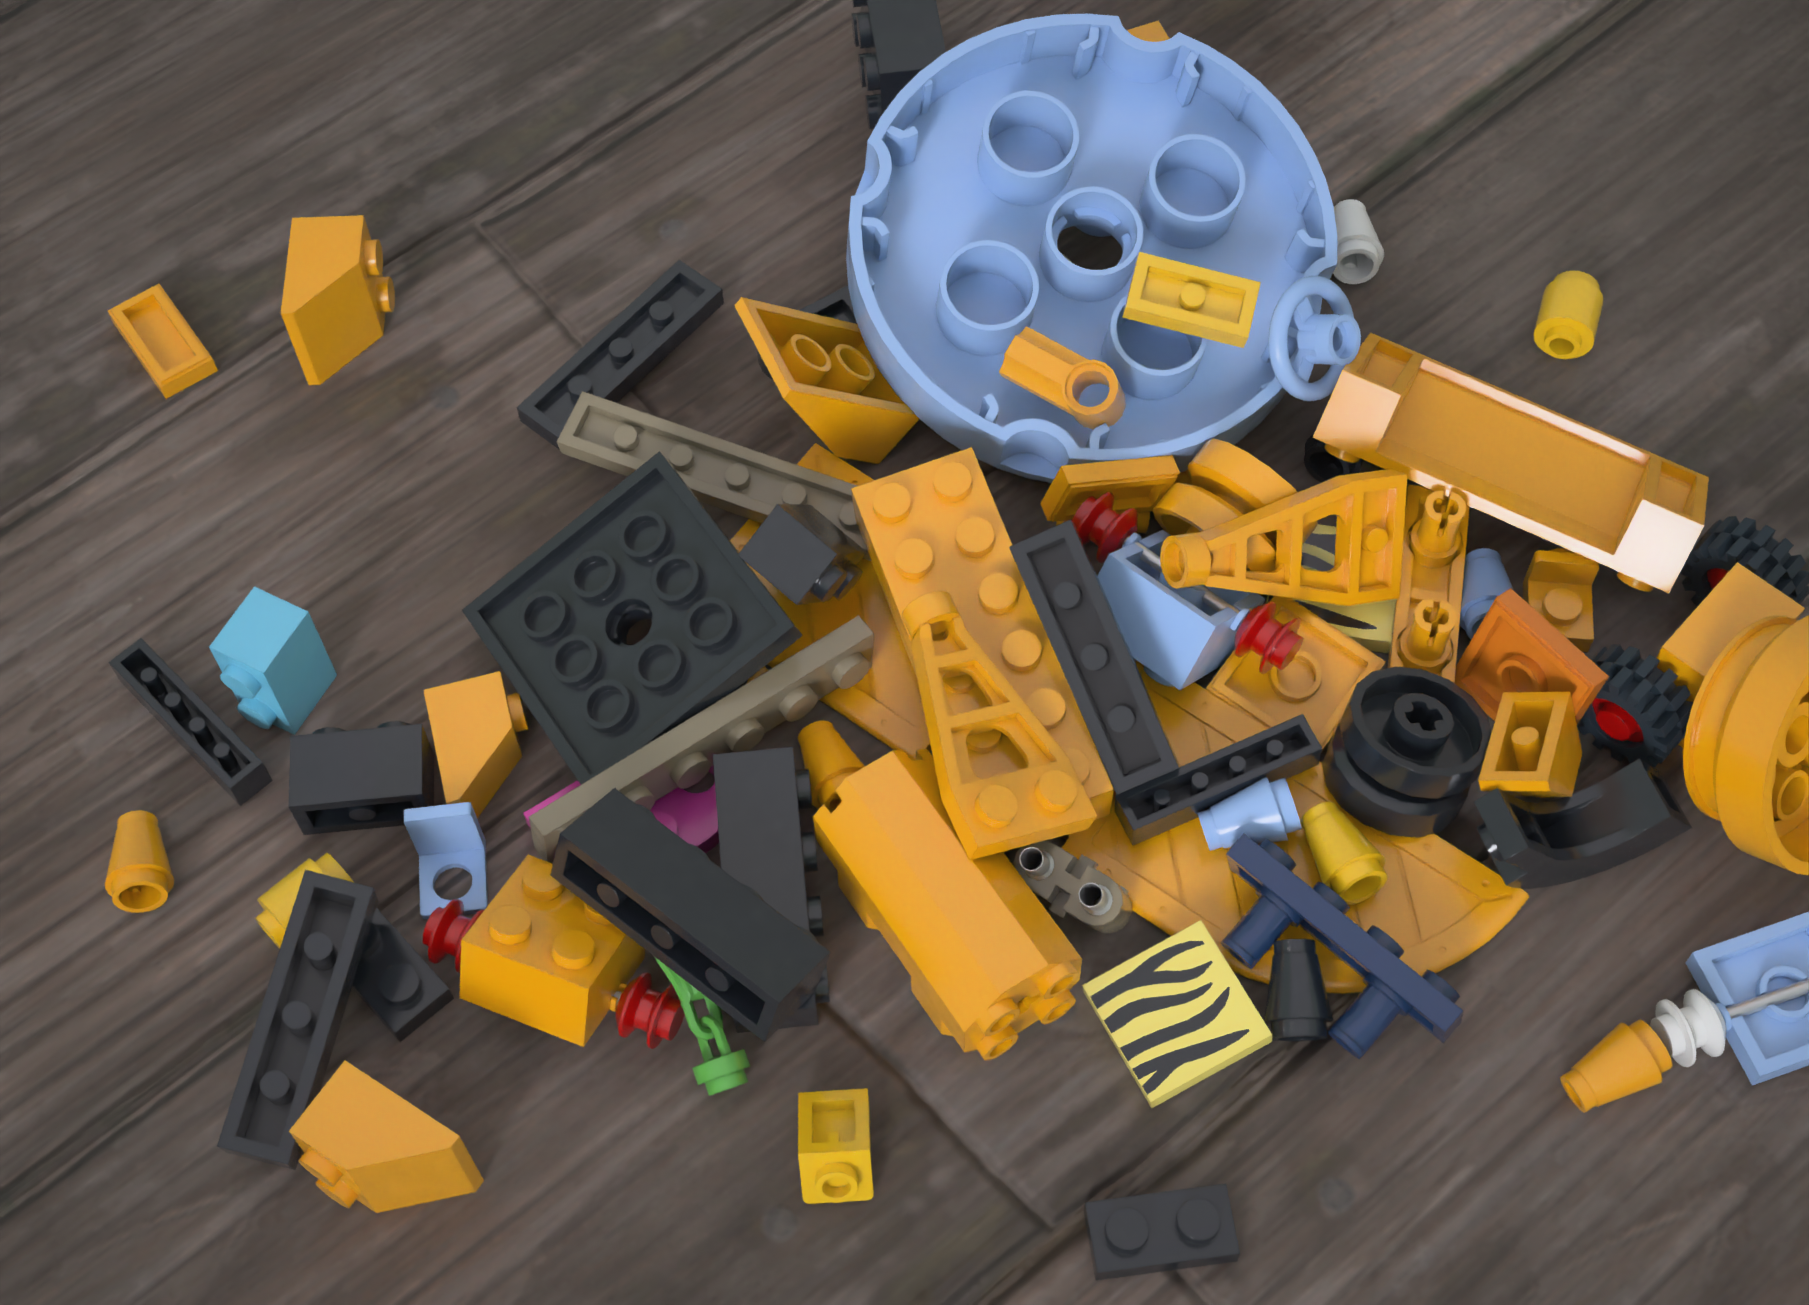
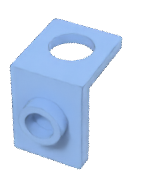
[404,802,488,919]

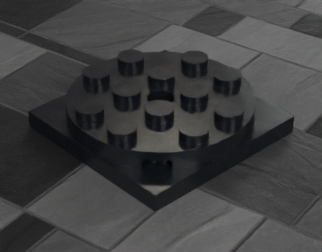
[462,451,803,785]

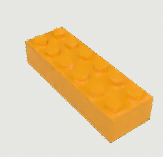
[851,447,1114,852]

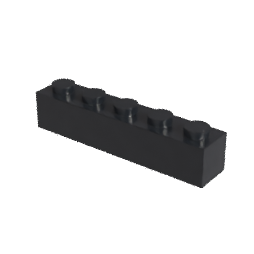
[109,638,273,806]
[1115,714,1322,846]

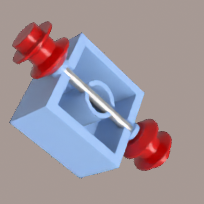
[1072,492,1304,690]

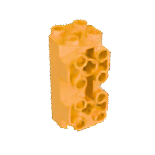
[813,749,1082,1061]

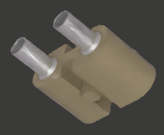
[1014,840,1132,933]

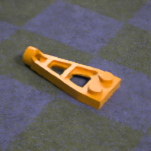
[1160,469,1407,606]
[902,591,1097,860]

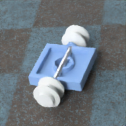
[1650,912,1809,1086]

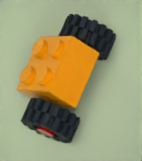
[1577,516,1809,767]

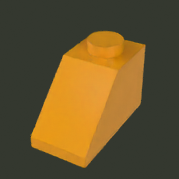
[423,671,529,818]
[1478,692,1582,798]

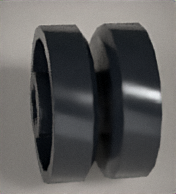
[1322,666,1492,838]

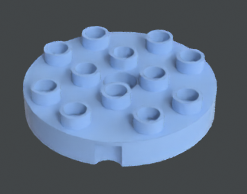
[846,14,1337,483]

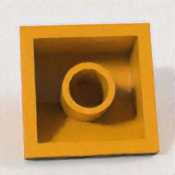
[281,215,395,385]
[289,1060,484,1213]

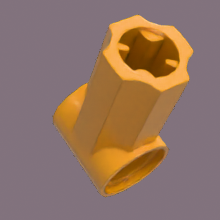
[999,326,1126,430]

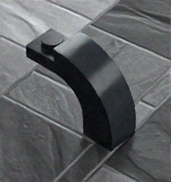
[1474,759,1692,889]

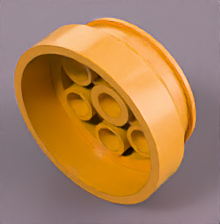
[1683,615,1809,875]

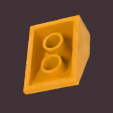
[734,297,919,464]

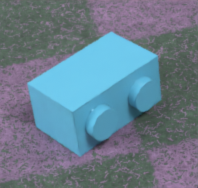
[209,586,337,735]

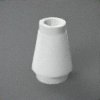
[1333,199,1384,284]

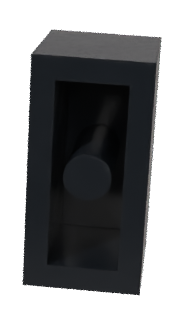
[738,504,867,605]
[288,721,434,835]

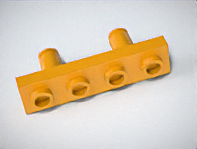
[1387,484,1470,683]

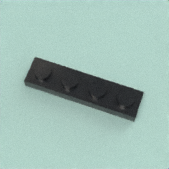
[517,260,724,450]

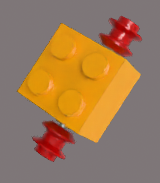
[422,854,685,1049]

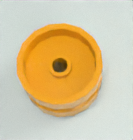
[1153,438,1318,595]

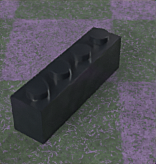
[1009,520,1180,795]
[713,747,830,1033]
[550,788,831,1042]
[217,870,378,1170]

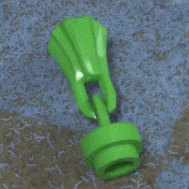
[655,957,750,1096]

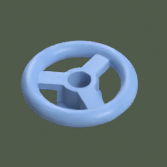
[1268,276,1361,401]

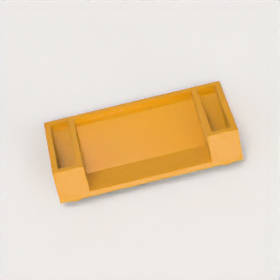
[1313,333,1709,593]

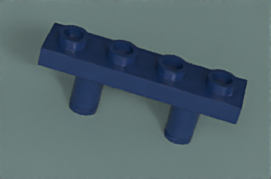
[1221,833,1463,1059]

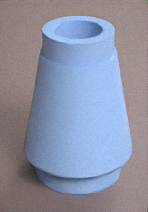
[1197,777,1302,851]

